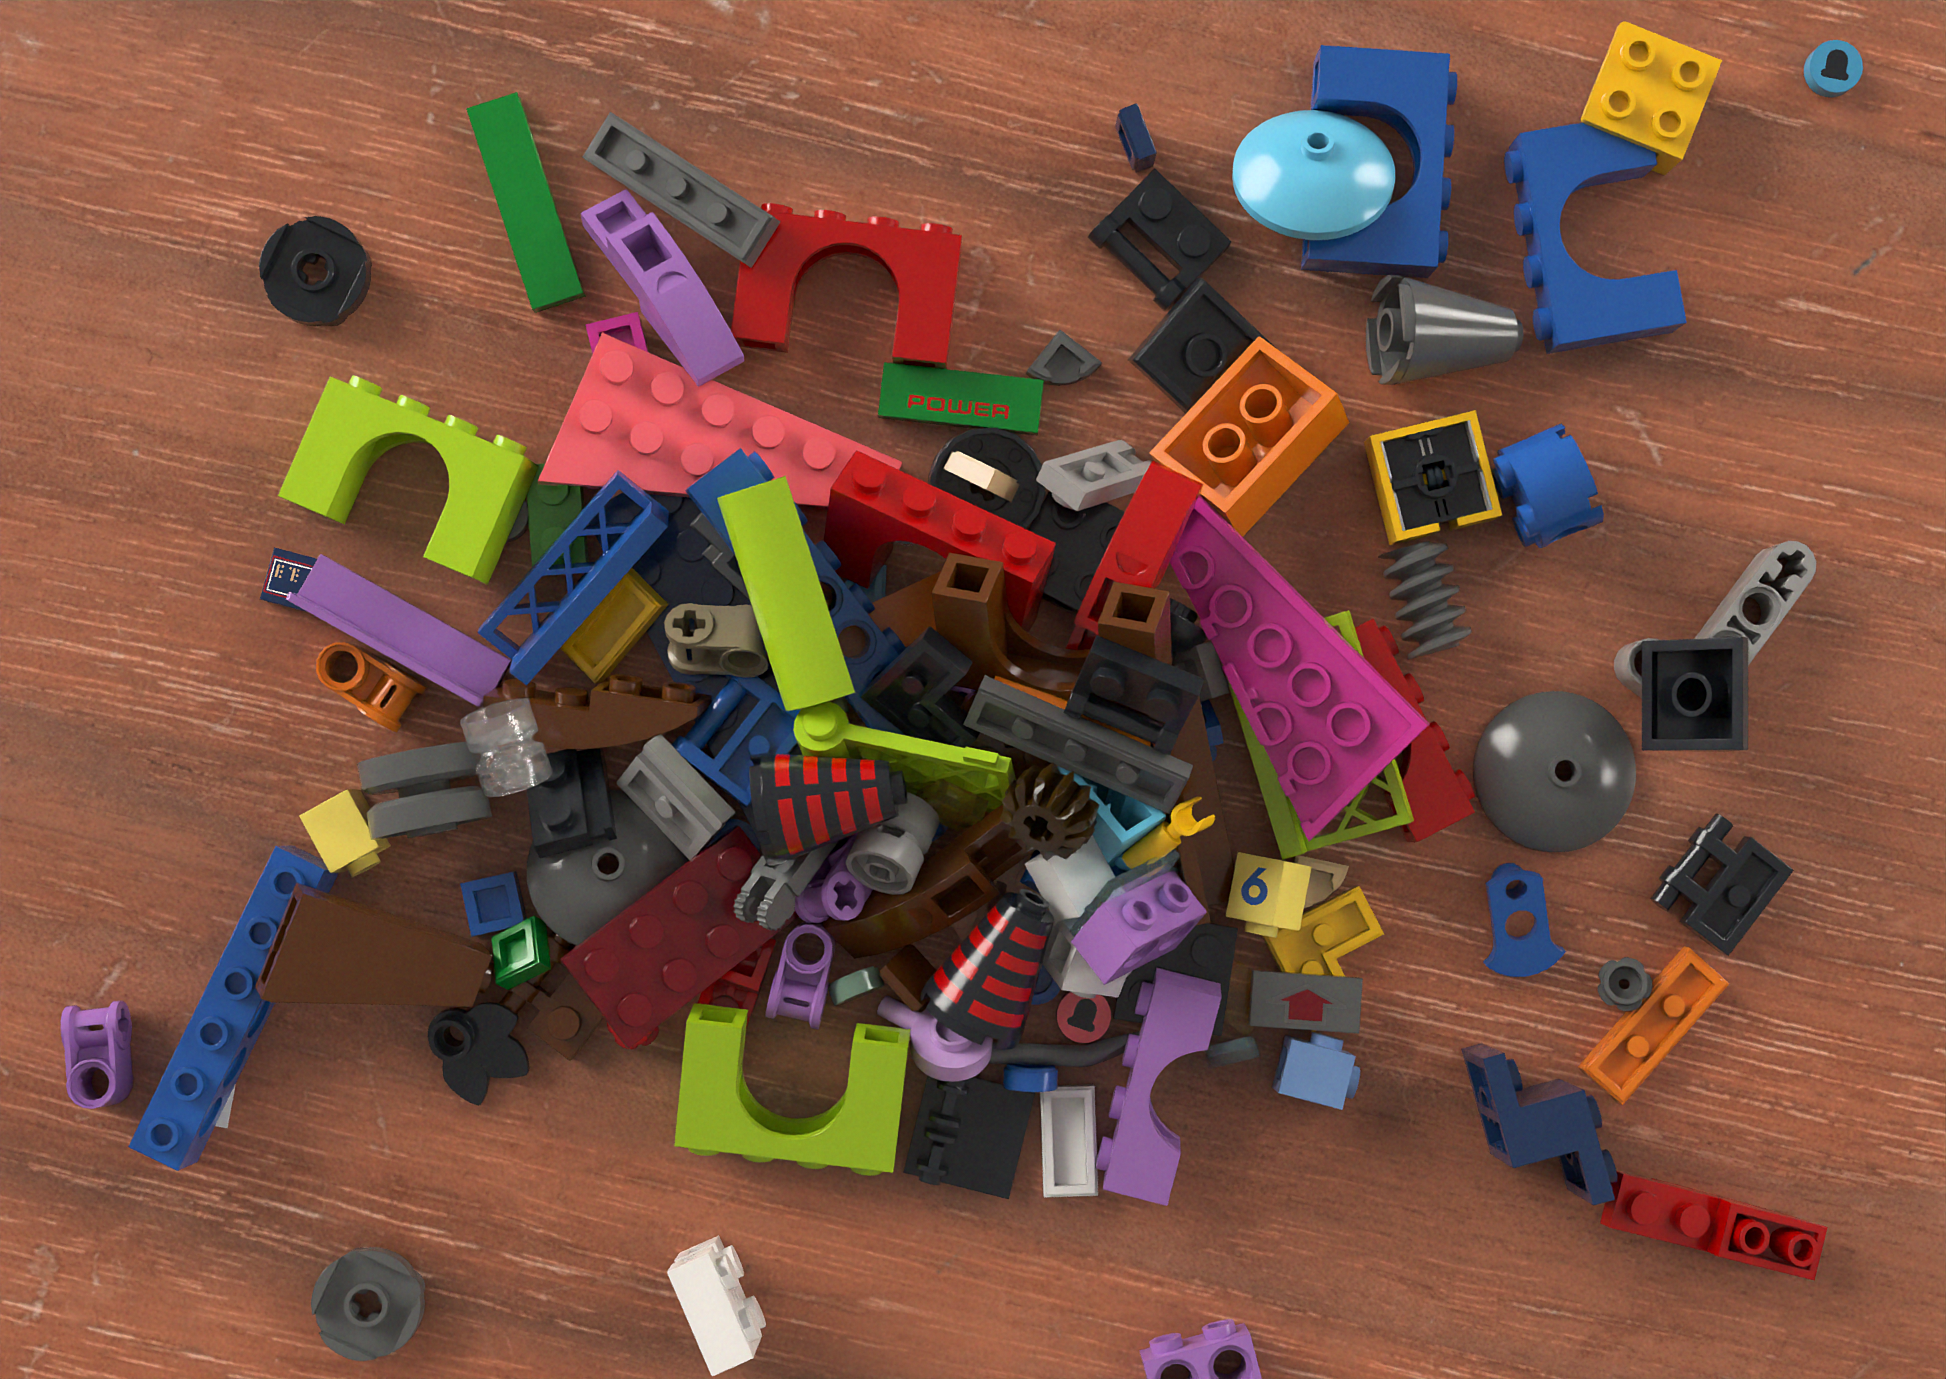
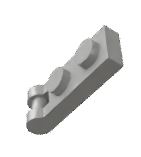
[1036,440,1152,511]

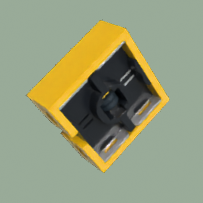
[1364,410,1502,545]

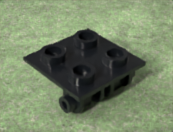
[903,1076,1035,1199]

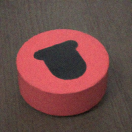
[1056,991,1111,1043]

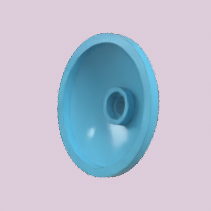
[1232,110,1395,240]

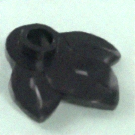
[428,1002,530,1106]

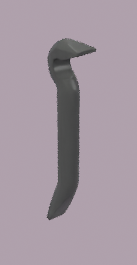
[929,1031,1140,1081]

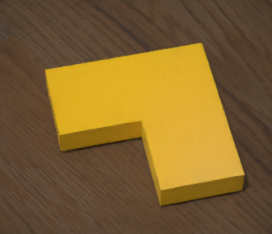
[1262,885,1384,1032]

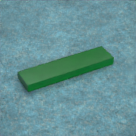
[466,92,586,313]

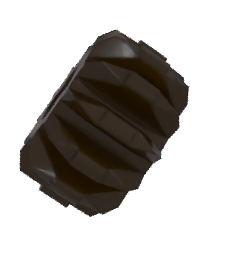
[1000,763,1100,861]

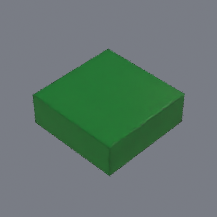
[491,916,551,990]

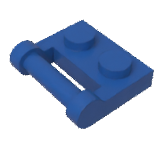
[671,675,801,808]

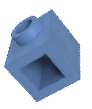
[1272,1032,1360,1110]

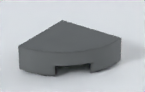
[1026,330,1102,386]

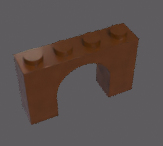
[932,553,1172,721]

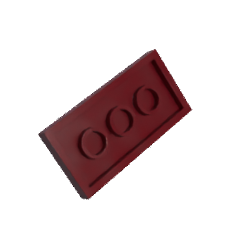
[560,825,799,1048]

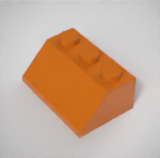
[1149,336,1350,537]

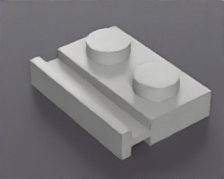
[616,734,736,860]

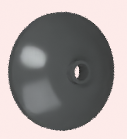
[1473,691,1636,852]
[526,790,689,946]

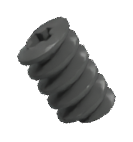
[1378,541,1472,660]

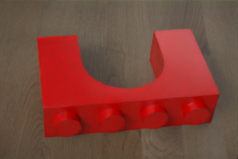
[731,203,962,369]
[824,450,1056,633]

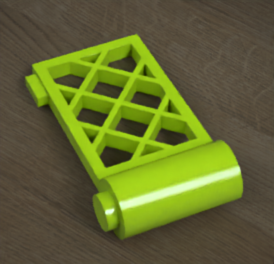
[793,701,1016,812]

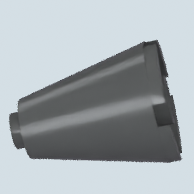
[1366,275,1523,385]

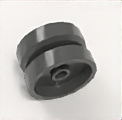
[357,741,492,840]

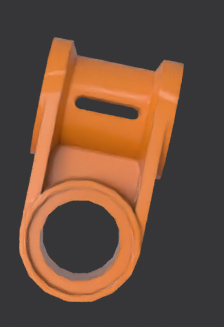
[316,642,427,733]

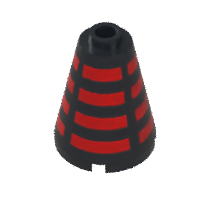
[749,753,908,866]
[920,889,1054,1050]

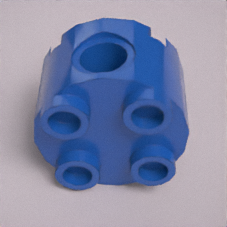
[1491,423,1604,548]

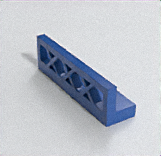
[478,470,669,686]

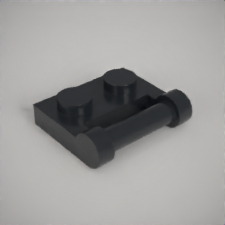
[1088,168,1231,311]
[1063,635,1205,756]

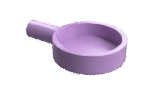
[877,996,993,1082]

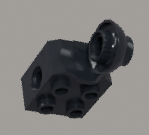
[1029,491,1208,662]

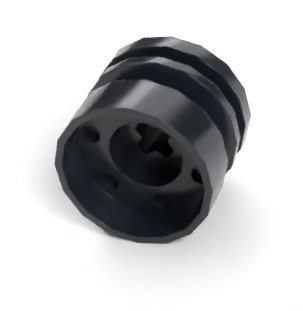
[928,428,1046,529]

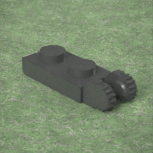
[733,841,838,931]

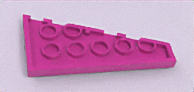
[1170,494,1430,841]

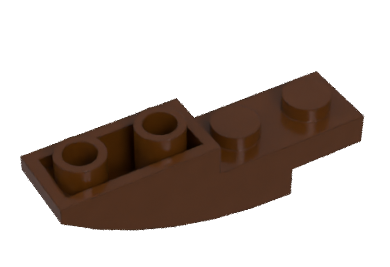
[482,674,712,749]
[822,804,1036,959]

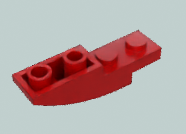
[1066,461,1204,650]
[1600,1171,1828,1281]

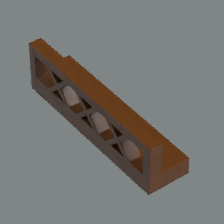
[1151,697,1235,926]

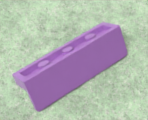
[286,554,512,707]

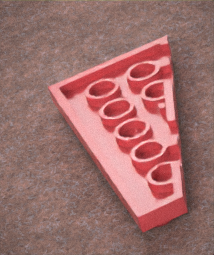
[538,333,902,509]

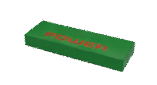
[878,362,1044,436]

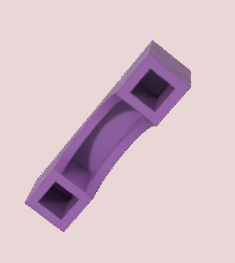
[1095,968,1221,1206]

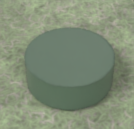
[828,966,885,1006]

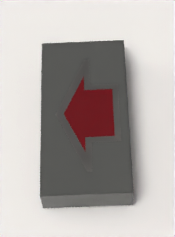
[1248,970,1363,1034]

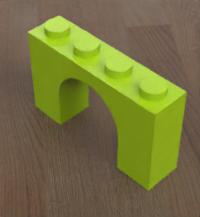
[278,375,539,585]
[674,1003,911,1176]

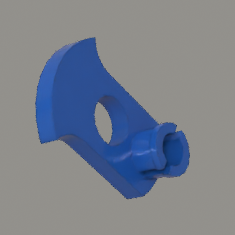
[1483,863,1566,977]

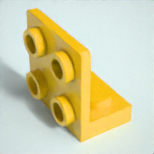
[1581,21,1722,175]

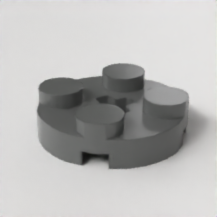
[311,1247,425,1361]

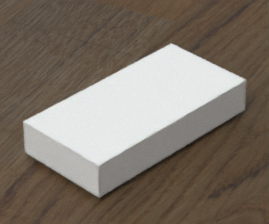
[1040,1084,1098,1197]

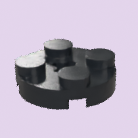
[259,216,372,327]

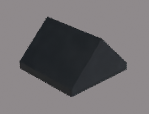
[1642,637,1748,752]

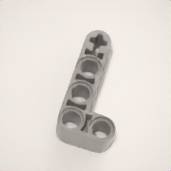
[1614,541,1816,699]

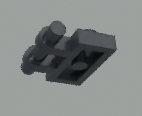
[1650,813,1794,956]

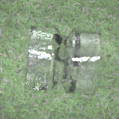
[460,698,553,797]

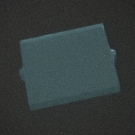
[1069,849,1180,937]

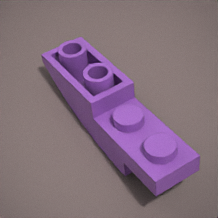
[580,189,744,387]

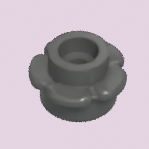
[1597,957,1652,1011]

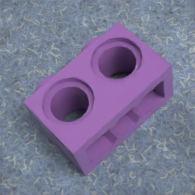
[1071,870,1207,985]
[1139,1319,1262,1379]

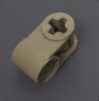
[664,603,769,678]

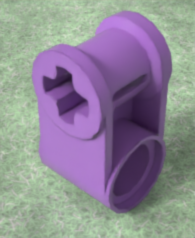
[795,833,873,923]
[765,921,836,1030]
[61,1000,134,1109]

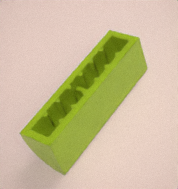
[717,476,855,711]

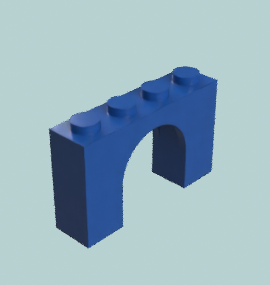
[1301,45,1457,278]
[1504,122,1687,354]

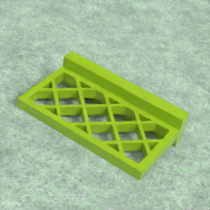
[1226,610,1414,860]

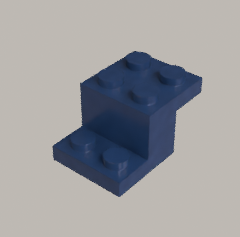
[1461,1043,1617,1205]

